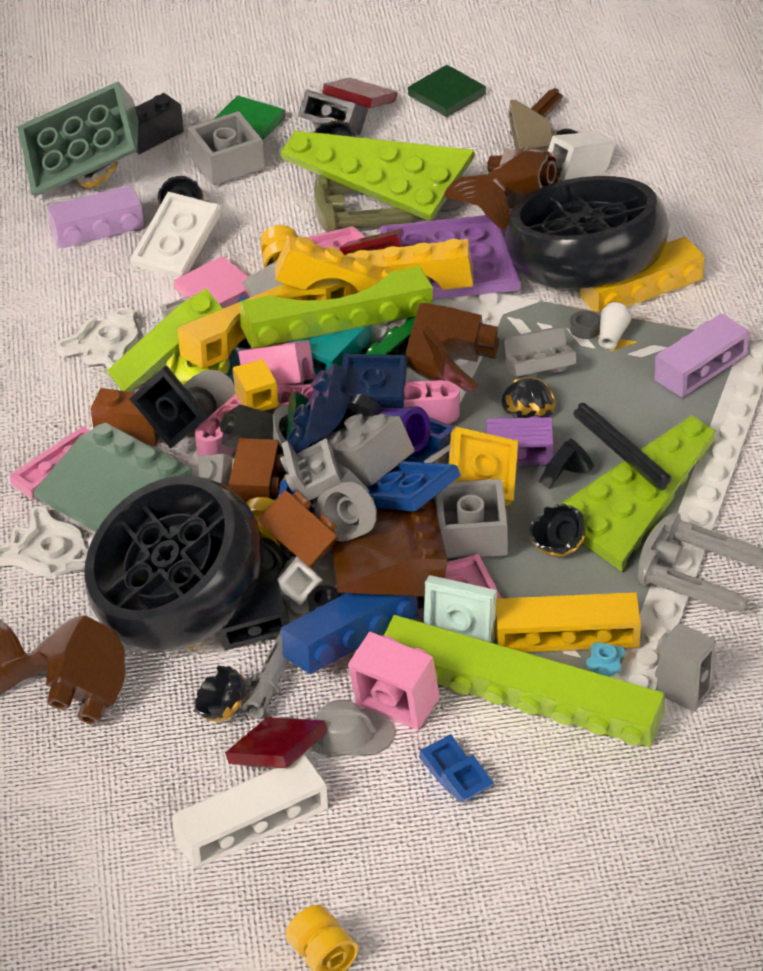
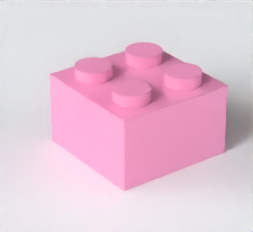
[348,631,440,730]

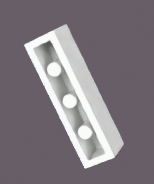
[172,755,328,870]

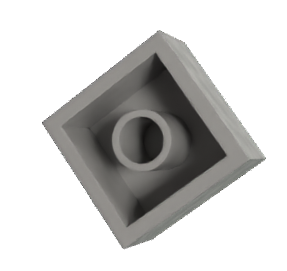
[187,111,265,185]
[323,414,415,486]
[435,479,508,559]

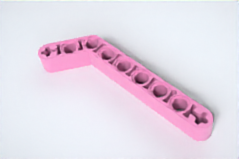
[195,380,460,460]

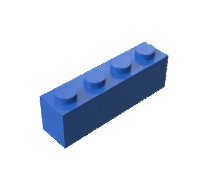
[281,593,418,675]

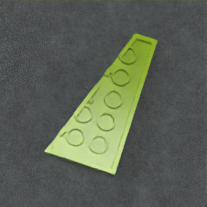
[280,131,475,221]
[559,415,715,572]

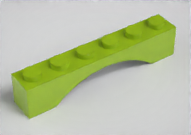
[240,266,433,349]

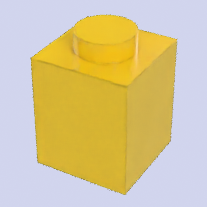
[233,359,279,411]

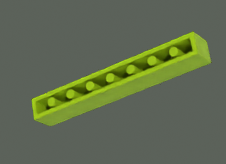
[384,615,665,748]

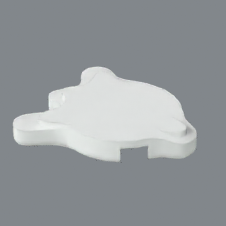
[56,308,140,369]
[0,506,88,577]

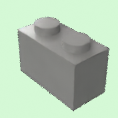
[655,622,716,711]

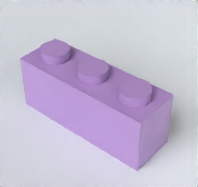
[47,185,144,249]
[654,313,749,398]

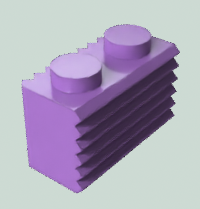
[486,416,553,467]

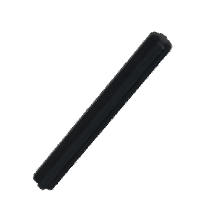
[573,403,671,490]

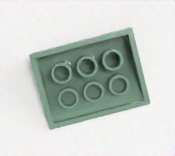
[17,81,138,197]
[33,422,193,532]

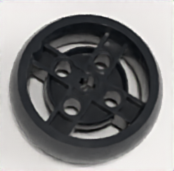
[505,176,669,289]
[84,475,263,651]

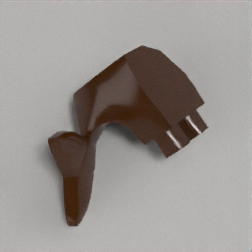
[443,147,560,232]
[406,303,499,393]
[0,615,125,725]

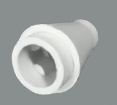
[598,302,631,349]

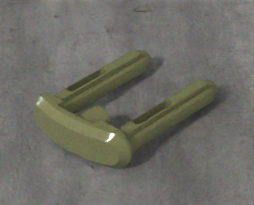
[314,175,419,232]

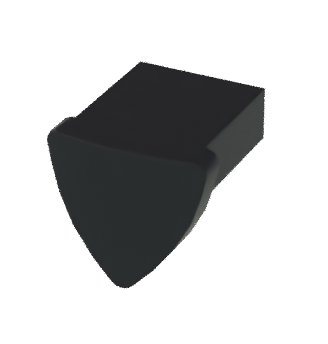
[539,437,594,489]

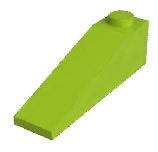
[107,288,223,392]

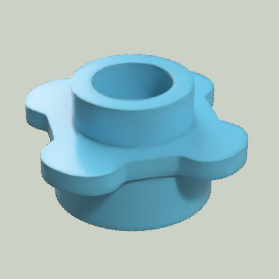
[586,642,625,677]

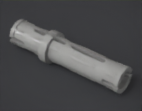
[242,631,290,718]

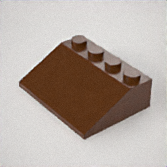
[331,498,447,596]

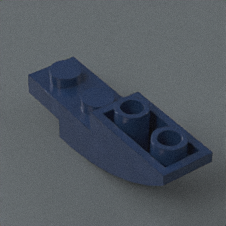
[286,363,350,454]

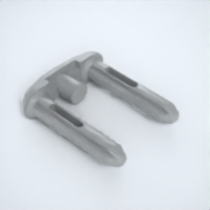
[637,513,763,612]

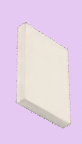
[130,192,222,278]

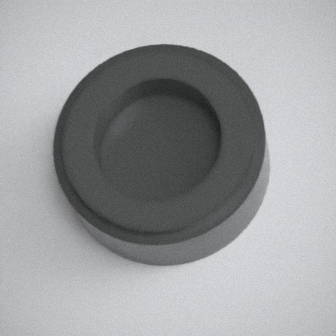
[570,311,601,339]

